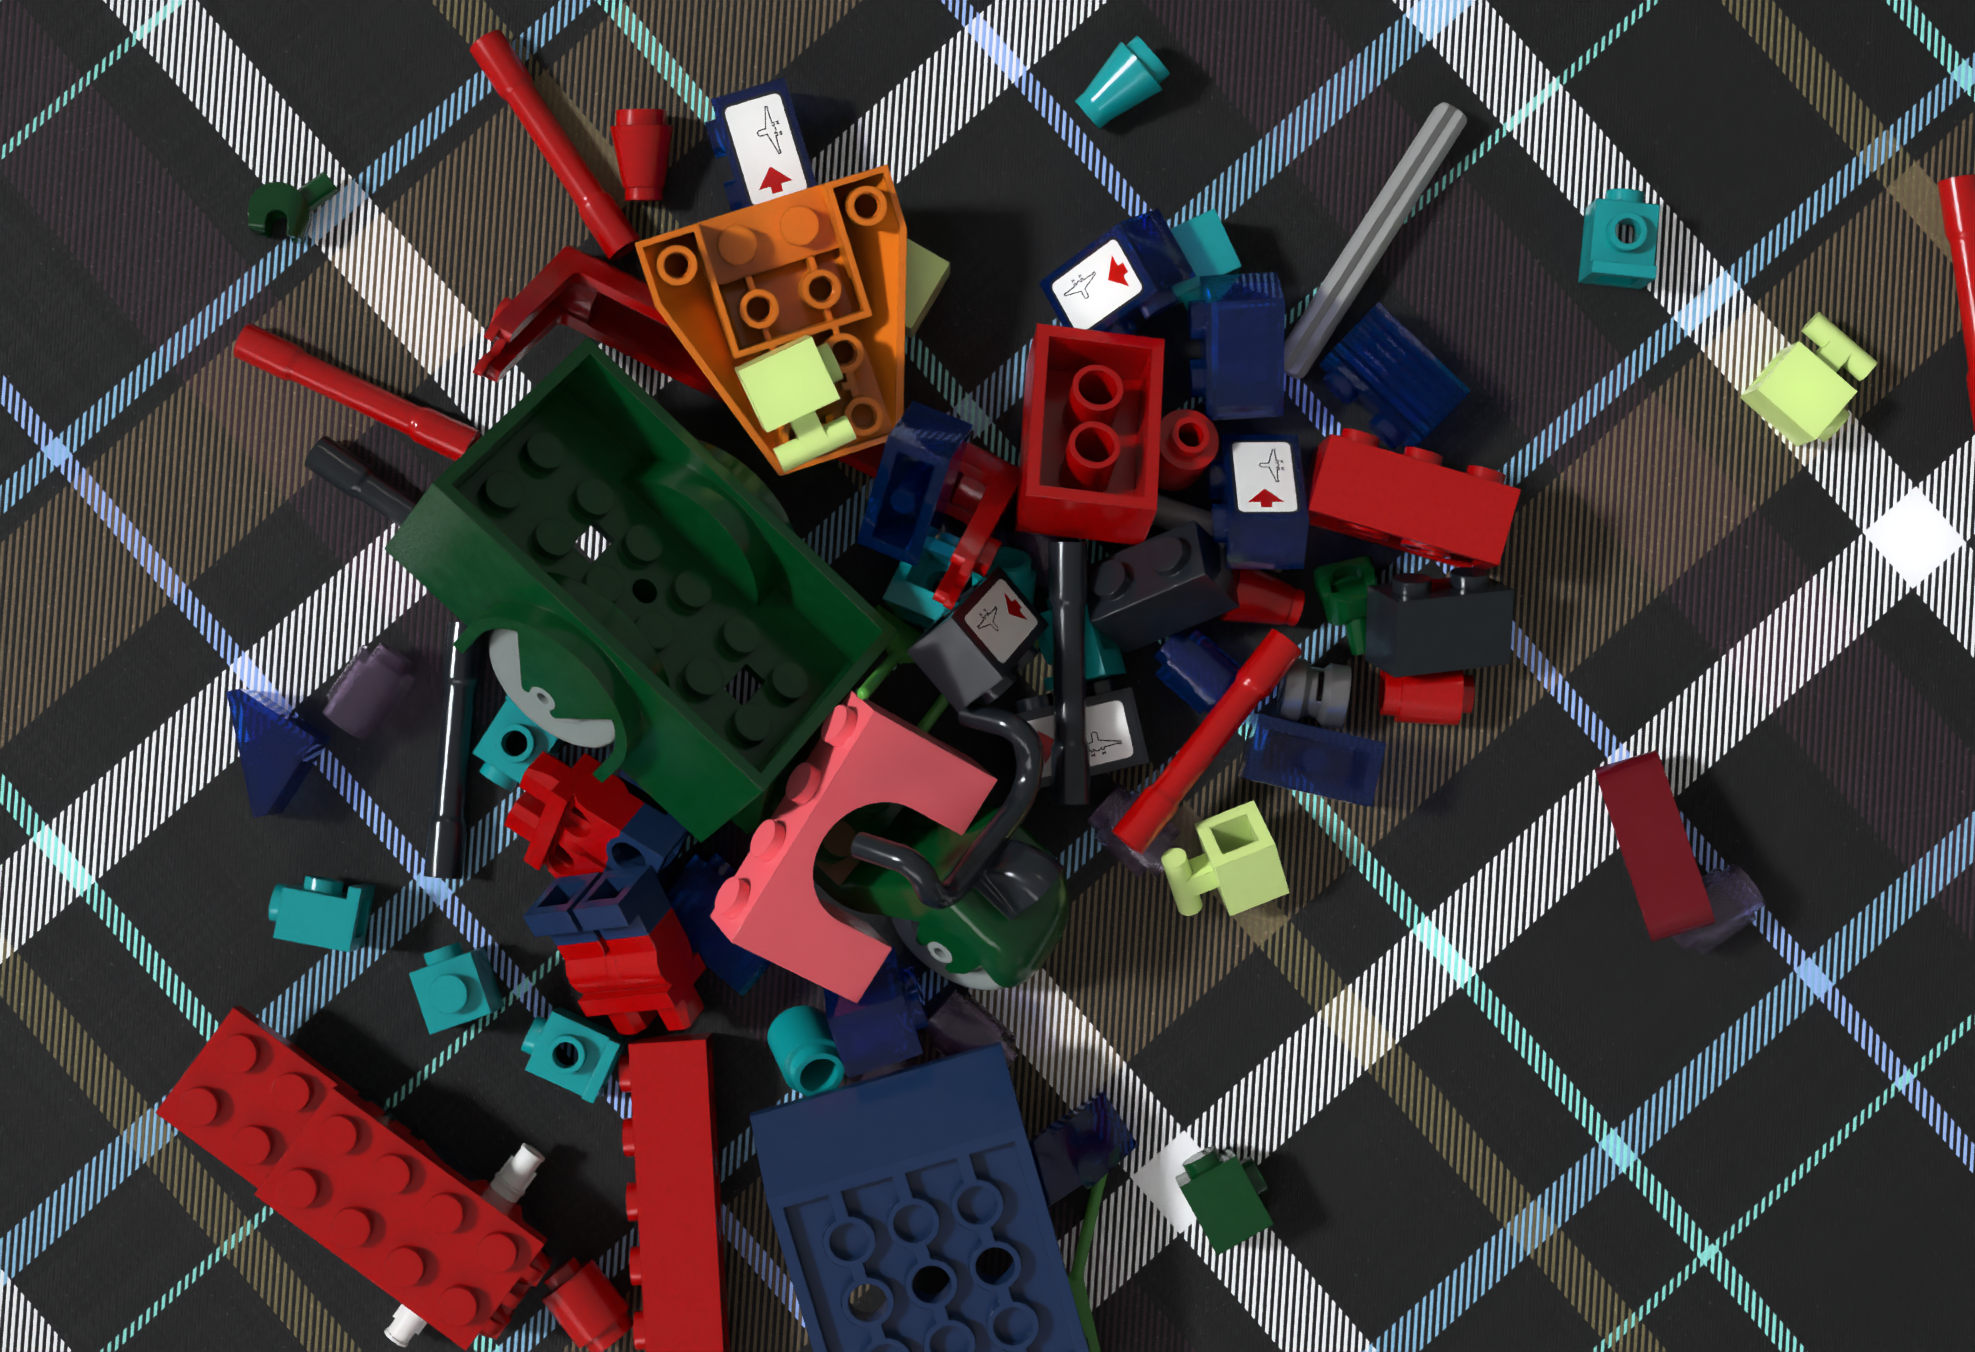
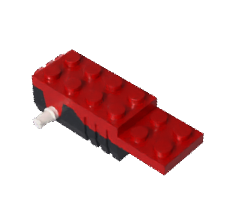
[155,1005,555,1351]

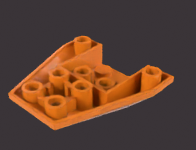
[634,164,907,476]

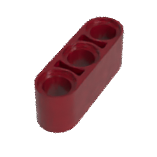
[1594,749,1716,942]

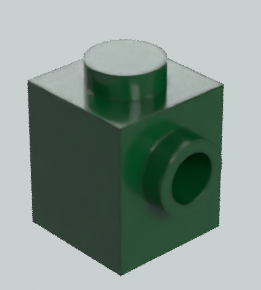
[1175,1146,1274,1256]

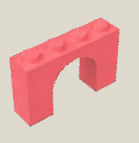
[710,690,998,1004]

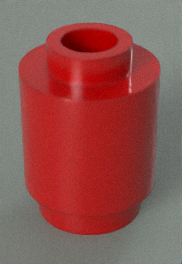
[1158,409,1219,491]
[1378,670,1475,725]
[541,1256,633,1352]

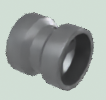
[1276,658,1352,729]

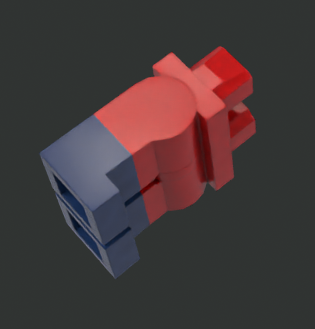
[504,750,690,889]
[522,865,706,1035]

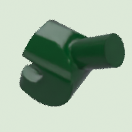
[248,171,339,243]
[1313,555,1377,655]

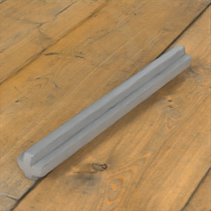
[1274,102,1467,379]

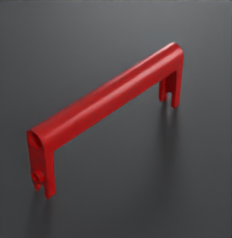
[472,244,1019,610]

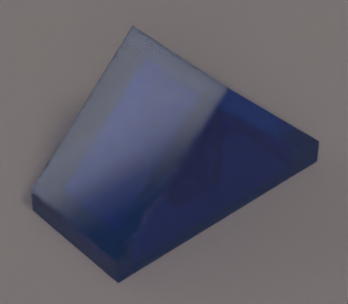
[226,689,331,818]

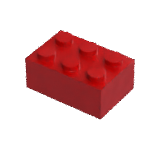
[1015,323,1165,545]
[1294,428,1521,570]

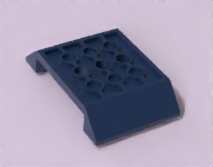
[750,1041,1091,1352]

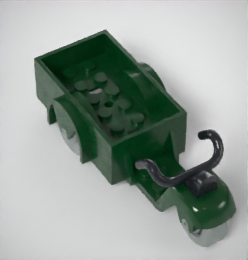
[384,337,1069,991]

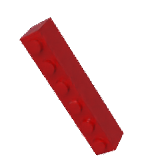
[619,1033,730,1352]

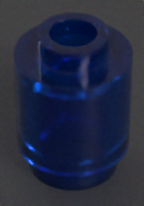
[1153,627,1241,715]

